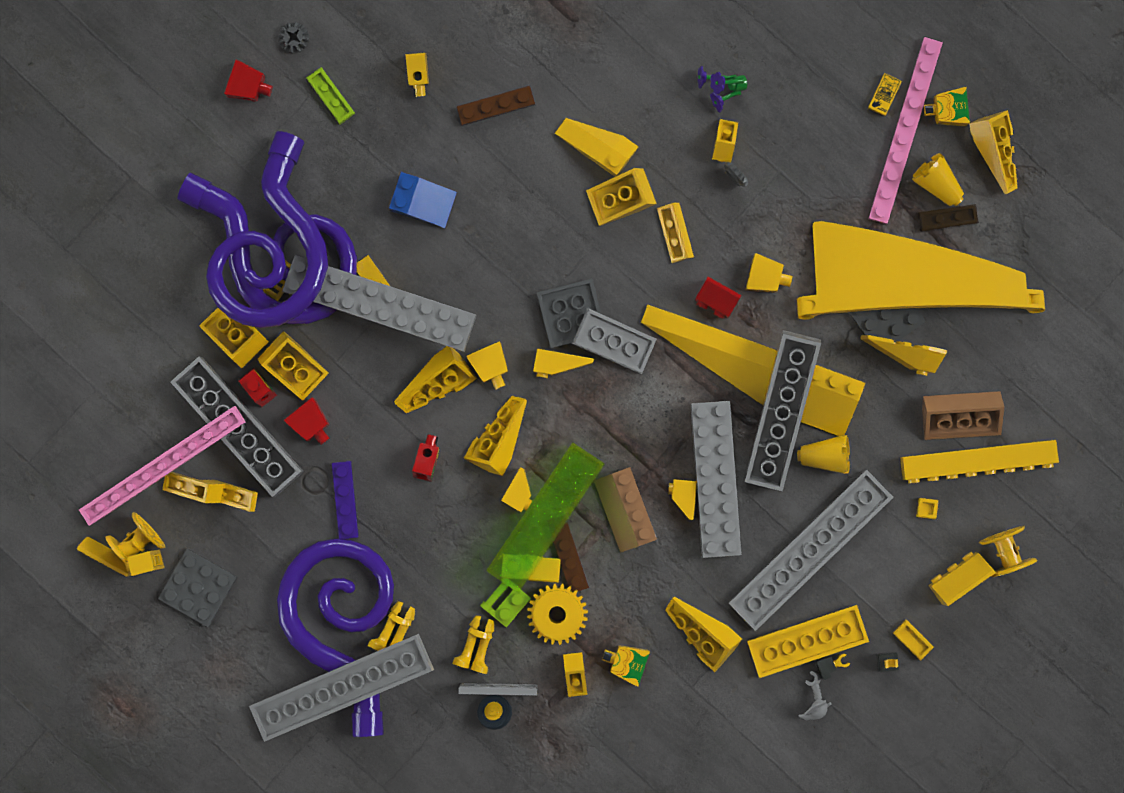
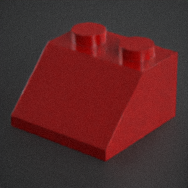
[695,277,742,319]

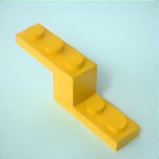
[162,472,258,512]

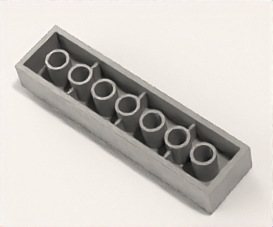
[745,330,821,491]
[171,356,304,497]
[690,401,742,558]

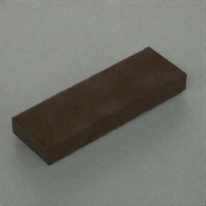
[918,204,979,232]

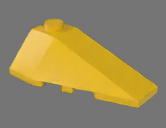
[969,110,1017,194]
[555,118,639,177]
[861,335,947,376]
[394,346,477,413]
[464,396,527,476]
[665,597,742,672]

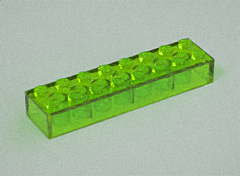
[486,442,605,594]

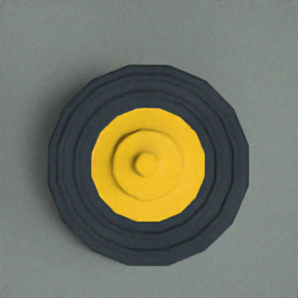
[477,695,512,730]

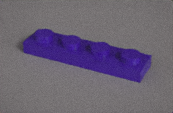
[332,461,359,539]

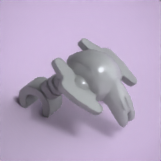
[798,671,831,720]

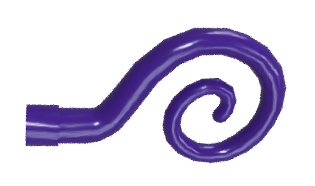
[206,131,328,328]
[177,173,357,324]
[277,538,394,737]

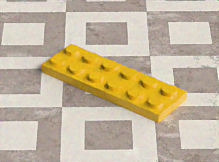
[747,605,869,678]

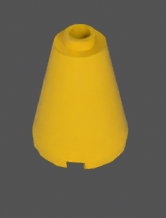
[912,153,964,206]
[797,435,850,474]

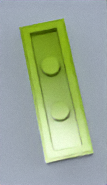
[306,67,355,125]

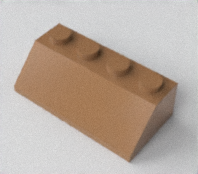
[922,391,1004,440]
[594,467,657,553]

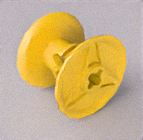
[105,512,166,563]
[978,526,1038,577]

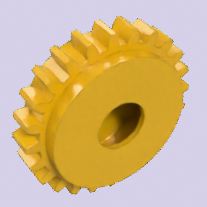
[527,583,588,645]

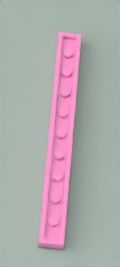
[868,37,943,224]
[79,406,246,526]

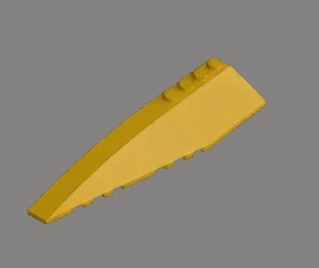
[641,305,865,436]

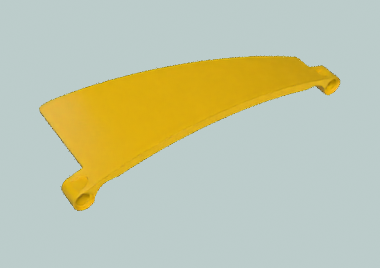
[797,221,1045,320]

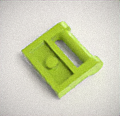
[480,578,531,627]

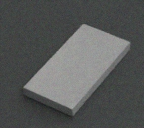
[572,308,657,374]
[459,683,538,696]

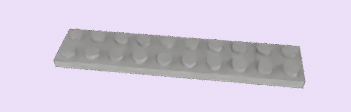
[283,255,477,352]
[728,470,894,631]
[249,634,434,742]

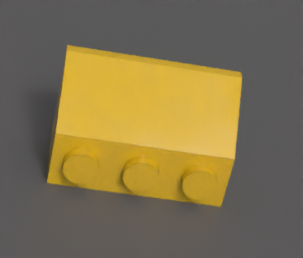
[928,552,996,606]

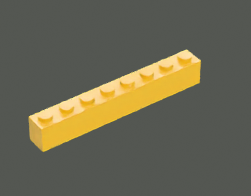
[900,440,1059,484]

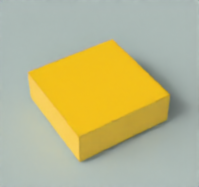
[916,498,939,519]

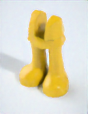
[368,601,415,651]
[452,615,494,674]

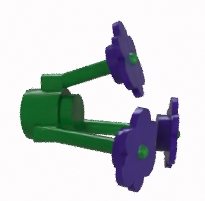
[697,66,747,113]

